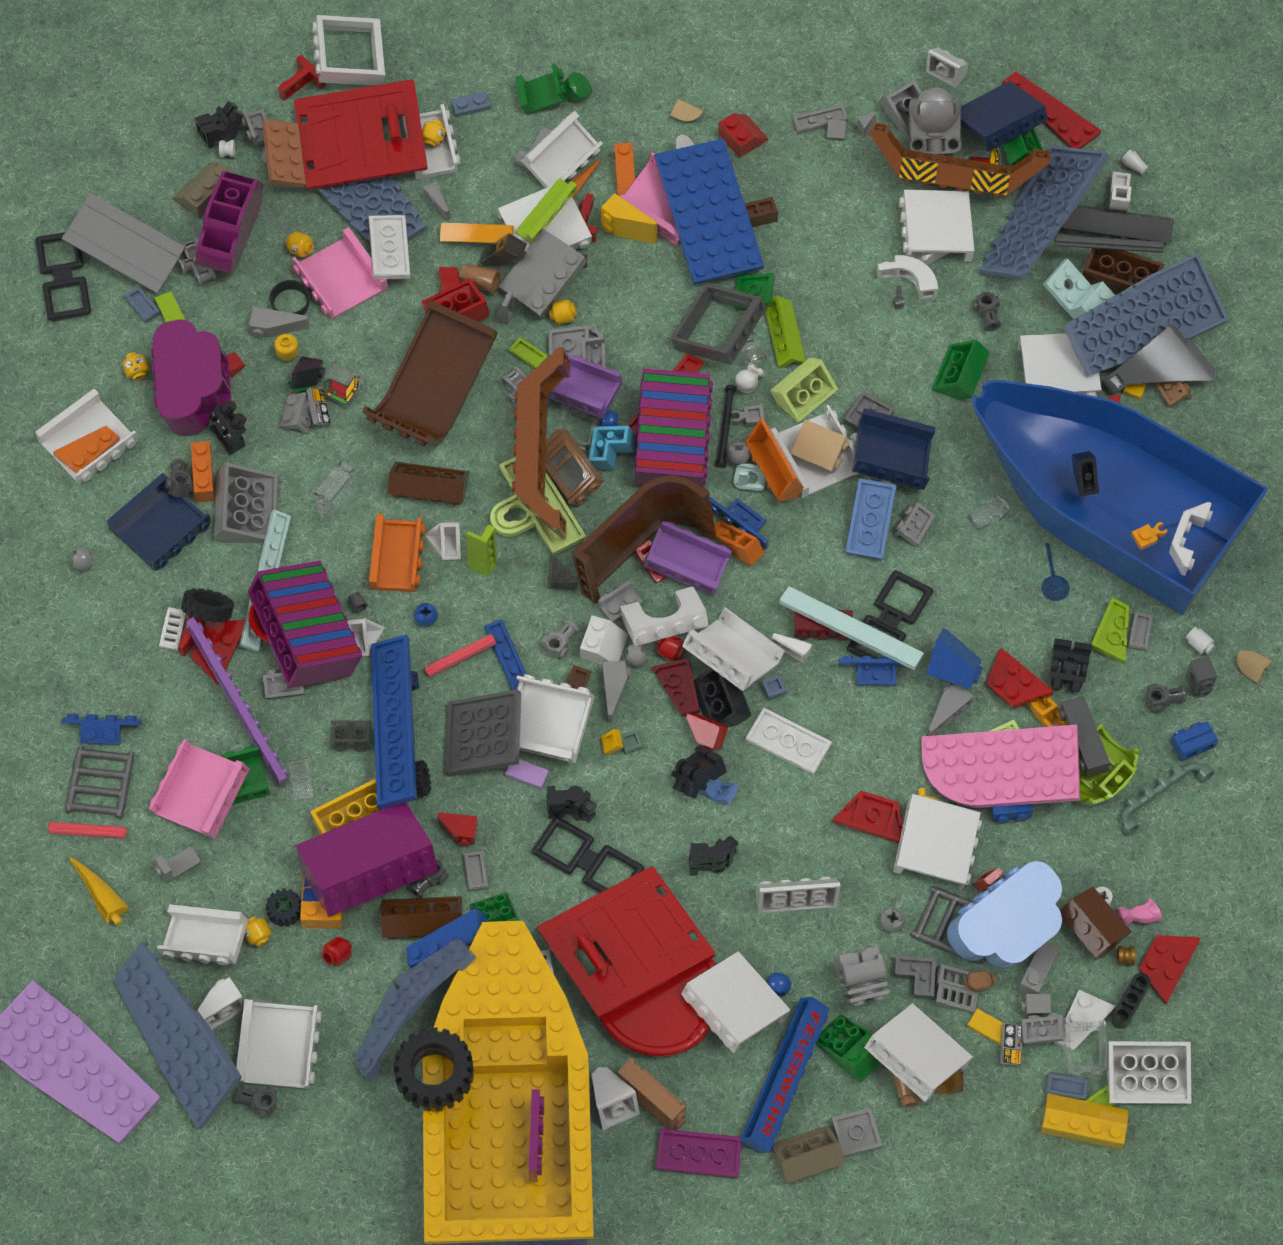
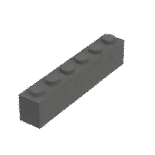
[1062,205,1174,245]

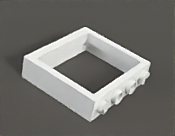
[312,15,385,86]

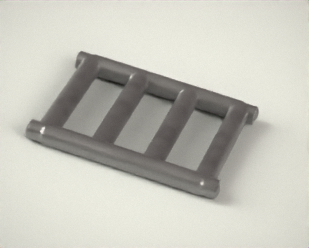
[65,746,135,819]
[911,886,980,964]

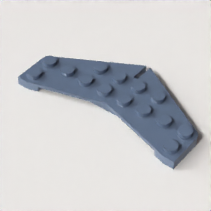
[355,939,476,1081]

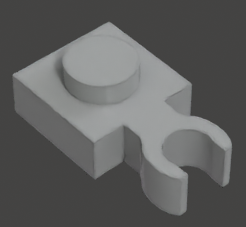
[731,405,765,426]

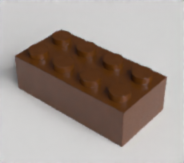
[1083,249,1165,294]

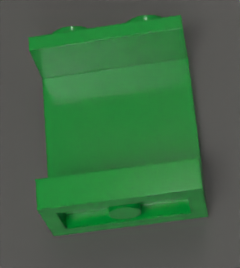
[515,63,567,115]
[221,746,270,805]

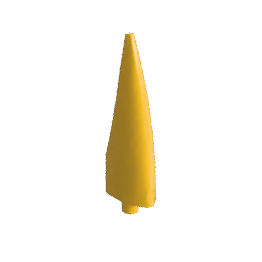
[70,858,129,926]

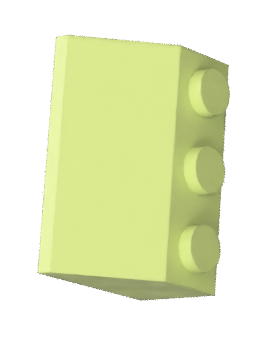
[770,358,838,423]

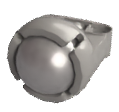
[908,87,962,154]

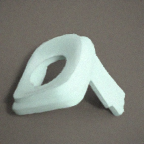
[734,464,766,491]

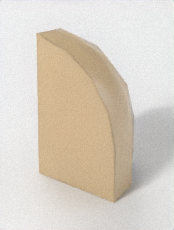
[671,99,703,121]
[1237,651,1272,683]

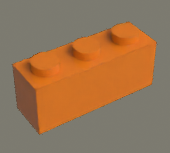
[191,441,215,503]

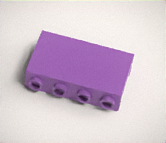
[547,349,622,419]
[643,521,732,596]

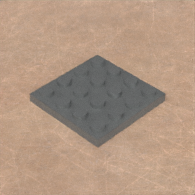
[445,690,521,776]

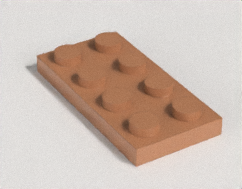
[262,119,306,188]

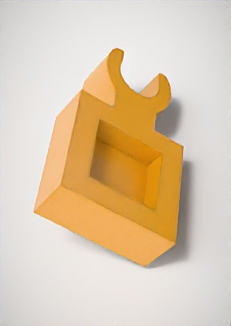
[1131,522,1168,550]

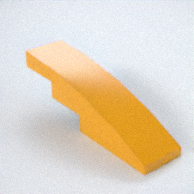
[440,223,514,244]
[1026,695,1065,727]

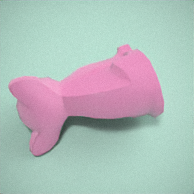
[1117,898,1162,927]

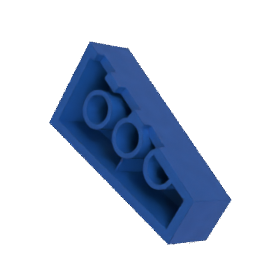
[406,908,487,968]

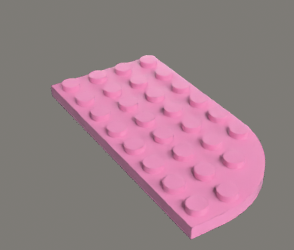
[922,725,1080,808]

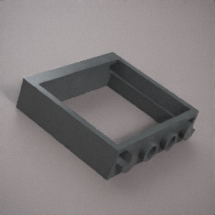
[671,283,766,365]

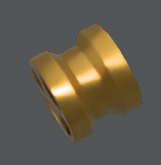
[1117,946,1135,966]

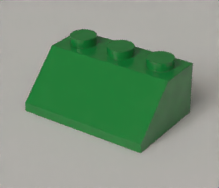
[1001,128,1043,166]
[931,340,990,400]

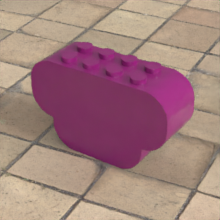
[196,171,264,274]
[151,319,231,436]

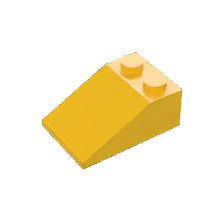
[601,193,657,244]

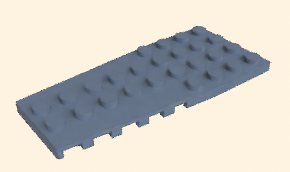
[978,146,1110,280]
[308,162,427,245]
[1063,253,1229,376]
[113,942,242,1129]

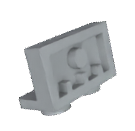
[893,502,935,546]
[598,581,643,623]
[263,669,304,698]
[1022,1013,1066,1045]

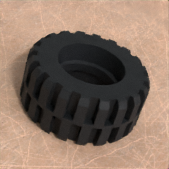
[393,1027,474,1112]

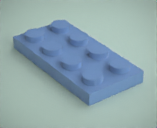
[846,478,896,560]

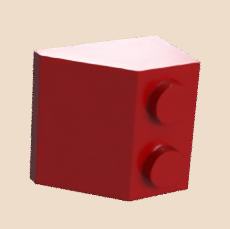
[718,113,768,158]

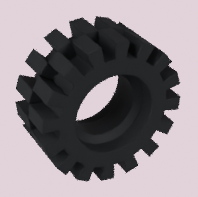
[415,760,431,797]

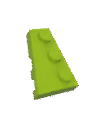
[1091,597,1129,663]

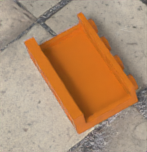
[369,514,426,592]

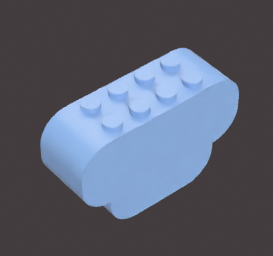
[947,861,1062,968]

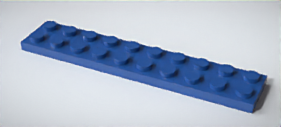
[371,634,417,809]

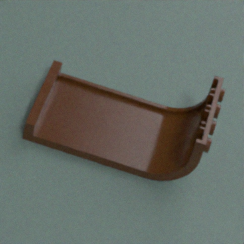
[362,300,498,447]
[572,476,716,604]

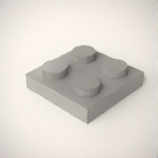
[831,1108,882,1158]

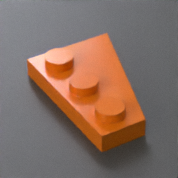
[53,426,120,474]

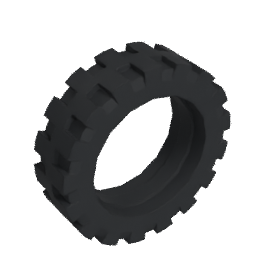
[181,588,234,623]

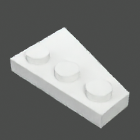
[1055,990,1116,1052]

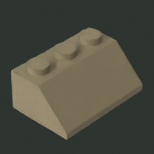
[172,162,234,219]
[772,1125,845,1183]

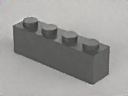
[1058,696,1110,778]

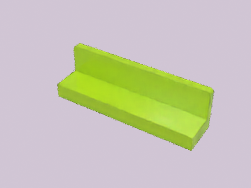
[516,178,577,244]
[765,296,806,368]
[466,524,497,577]

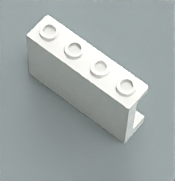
[402,104,461,179]
[521,111,603,188]
[157,904,249,966]

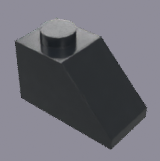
[291,356,325,389]
[1072,451,1099,496]

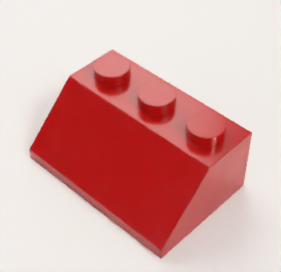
[421,279,490,321]

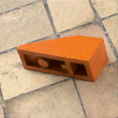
[614,143,635,196]
[714,520,764,566]

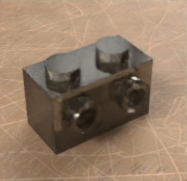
[330,720,371,752]

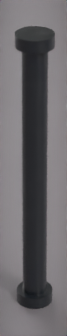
[715,385,736,468]

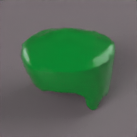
[563,72,592,103]

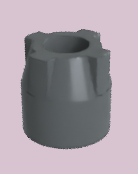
[348,592,368,613]

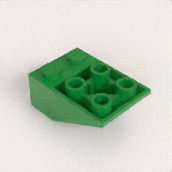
[470,892,520,922]
[816,1014,881,1082]

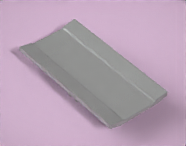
[62,193,185,293]

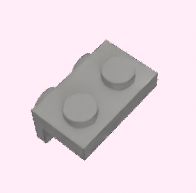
[241,109,267,147]
[279,392,312,434]

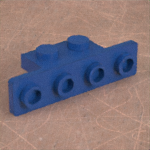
[709,497,769,549]
[838,656,906,686]
[62,714,142,744]

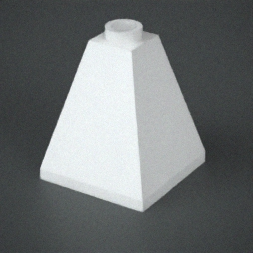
[591,1067,640,1130]

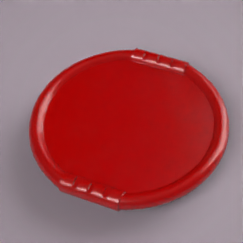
[599,941,717,1057]

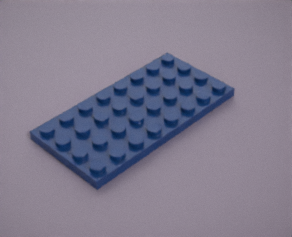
[654,138,764,285]

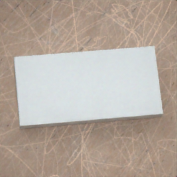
[369,215,410,279]
[745,707,832,775]

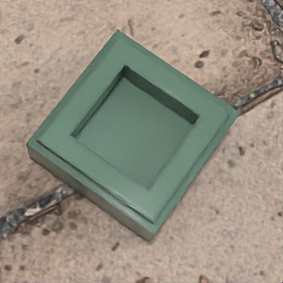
[621,729,644,755]

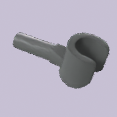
[893,285,904,309]

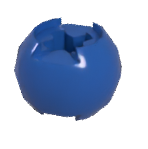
[600,410,619,426]
[414,603,438,627]
[766,972,792,997]

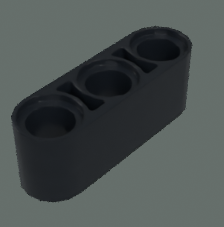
[1112,973,1151,1029]

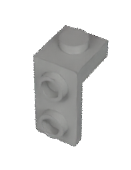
[154,847,201,883]

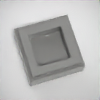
[827,119,846,139]

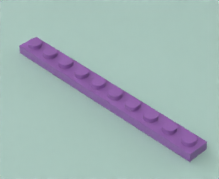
[187,617,288,787]

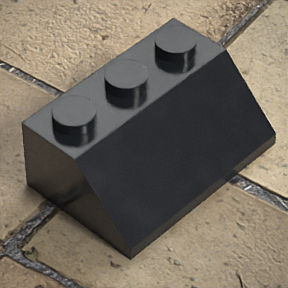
[694,668,752,727]

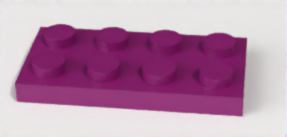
[529,1089,545,1182]
[656,1129,742,1179]

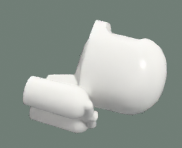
[735,363,765,394]

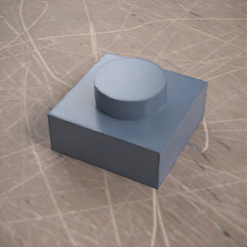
[761,674,787,700]

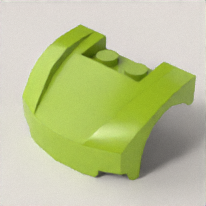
[1075,723,1139,806]

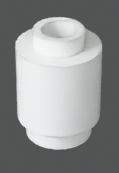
[1186,627,1215,655]

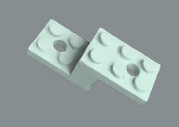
[1043,259,1115,319]

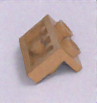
[1155,382,1192,408]

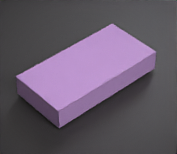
[505,759,549,790]

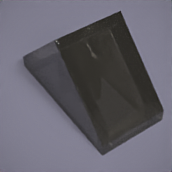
[548,555,578,592]

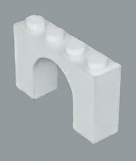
[620,586,709,646]

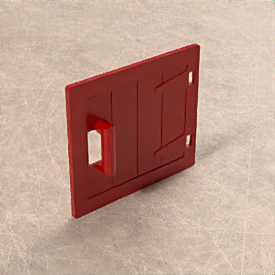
[294,79,428,190]
[537,866,715,1018]

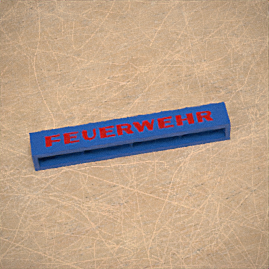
[740,997,830,1153]

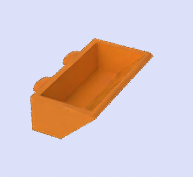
[745,418,804,502]

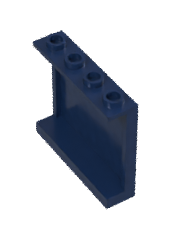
[961,81,1048,152]
[852,408,936,490]
[107,473,211,571]

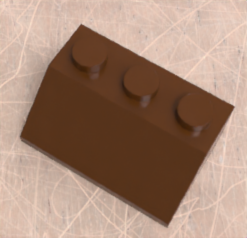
[1060,887,1131,958]

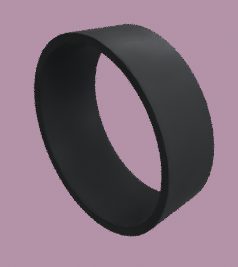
[269,280,310,315]

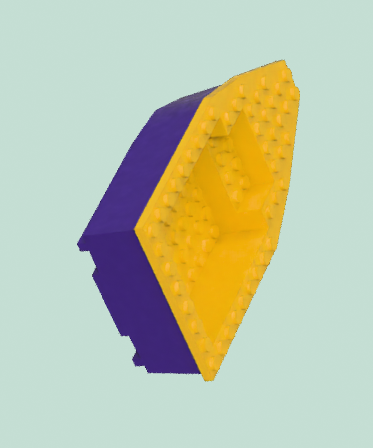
[423,921,594,1245]

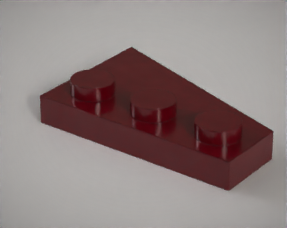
[652,658,701,717]

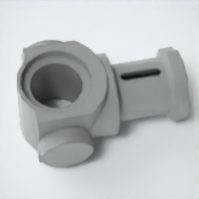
[540,620,579,659]

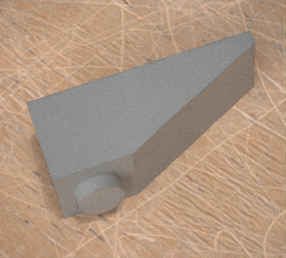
[249,307,309,338]
[602,660,631,723]
[928,684,974,736]
[1018,942,1061,995]

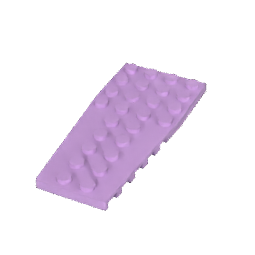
[0,980,160,1144]

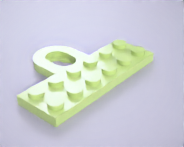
[490,457,586,556]

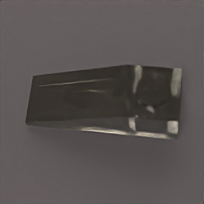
[478,233,527,267]

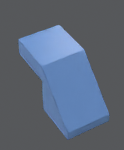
[699,778,739,804]

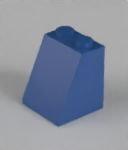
[926,628,983,689]

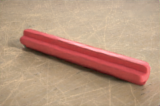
[424,634,496,677]
[48,822,127,838]

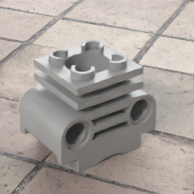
[833,946,890,1006]

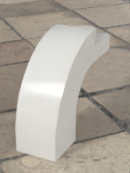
[1108,171,1131,212]
[877,255,938,300]

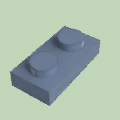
[451,91,490,117]

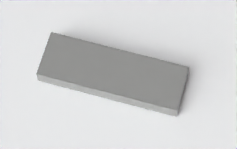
[792,105,849,134]

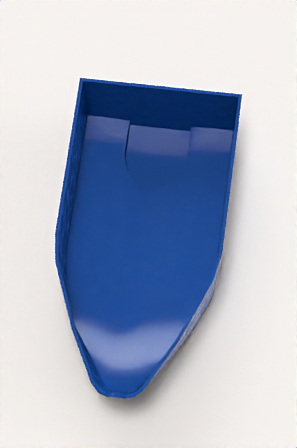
[972,380,1269,615]

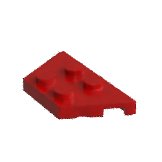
[190,619,245,686]
[986,648,1054,709]
[832,791,903,843]
[1138,935,1201,1004]

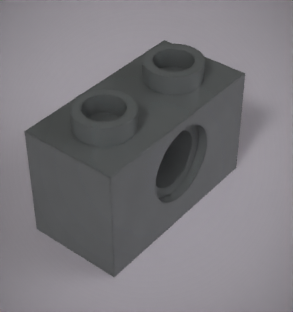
[1185,656,1217,697]

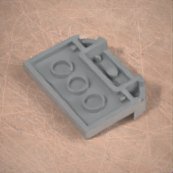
[549,325,607,368]

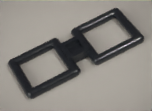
[35,232,91,321]
[847,570,933,659]
[532,816,645,893]

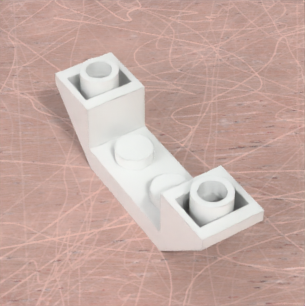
[1169,502,1213,576]

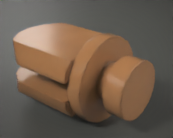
[964,970,996,991]

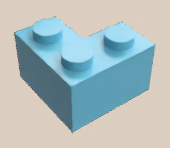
[589,426,637,470]

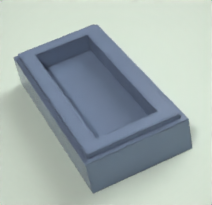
[124,286,161,323]
[1045,1071,1089,1100]

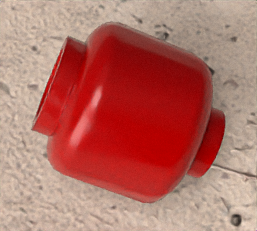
[656,635,685,661]
[322,937,352,966]

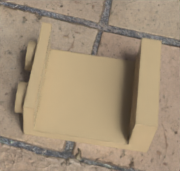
[790,419,849,472]

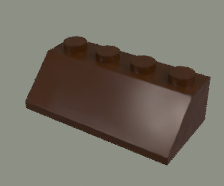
[388,462,470,505]
[381,896,462,939]

